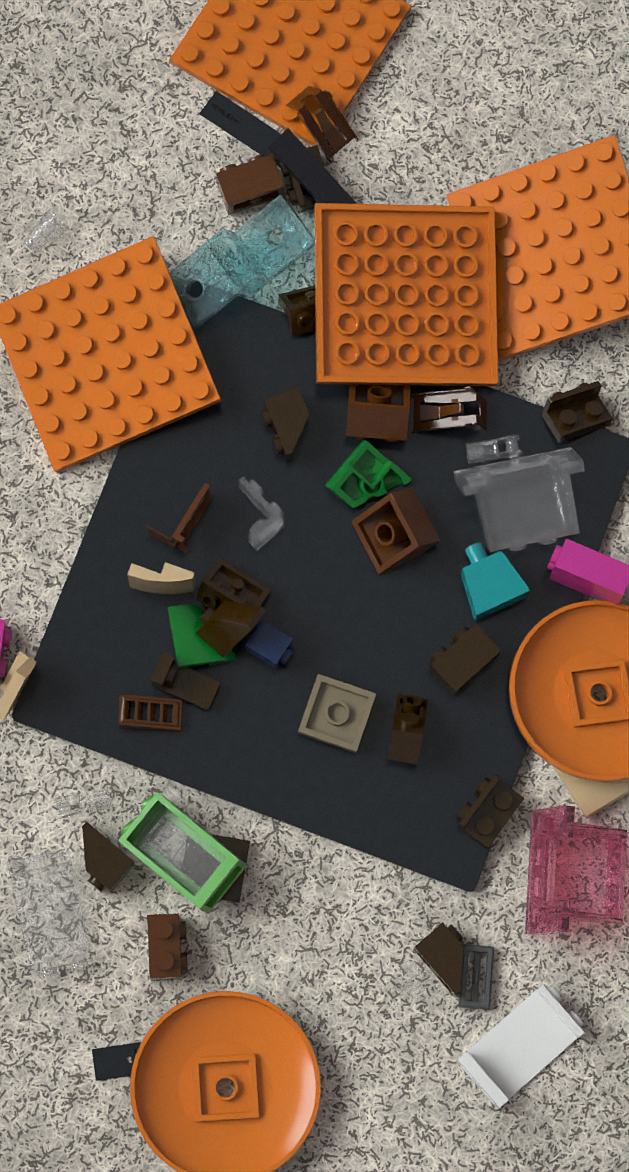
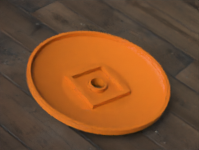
[509,600,629,782]
[130,991,321,1172]

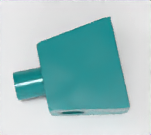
[461,542,530,621]

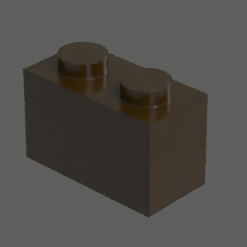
[429,624,501,696]

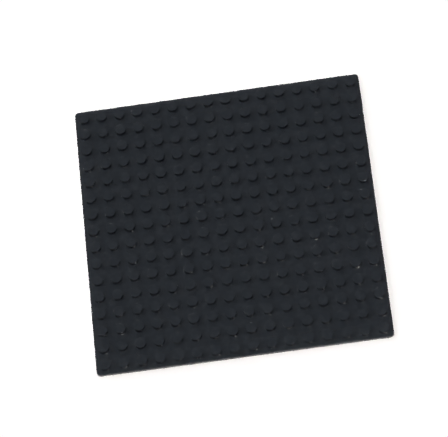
[12,279,629,892]

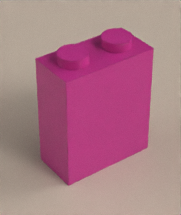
[547,538,629,605]

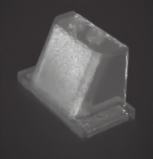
[453,447,585,552]

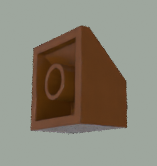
[346,384,410,442]
[351,487,441,574]

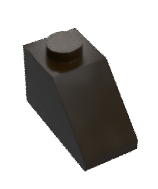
[195,601,266,657]
[82,822,135,893]
[413,922,463,997]

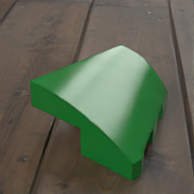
[325,440,412,508]
[168,605,237,669]

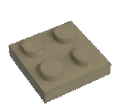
[298,674,376,753]

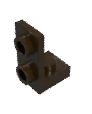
[151,652,220,710]

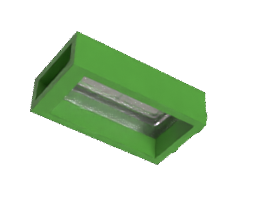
[118,792,248,914]

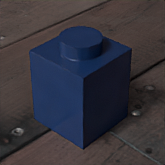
[245,620,295,670]

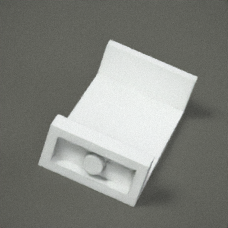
[456,985,585,1109]

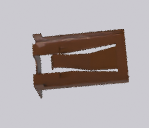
[286,86,359,163]
[412,387,487,432]
[146,483,214,553]

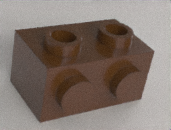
[216,154,284,215]
[147,913,188,981]

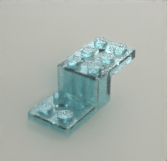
[170,195,315,331]

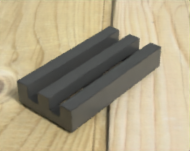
[458,944,494,1010]

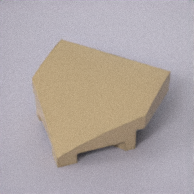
[0,651,36,721]

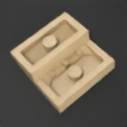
[127,562,196,594]
[552,766,629,819]

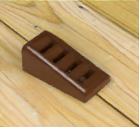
[118,694,183,731]

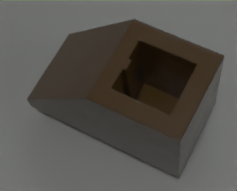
[261,387,309,462]
[387,694,428,765]

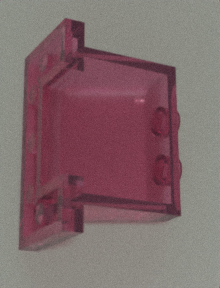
[525,805,627,935]

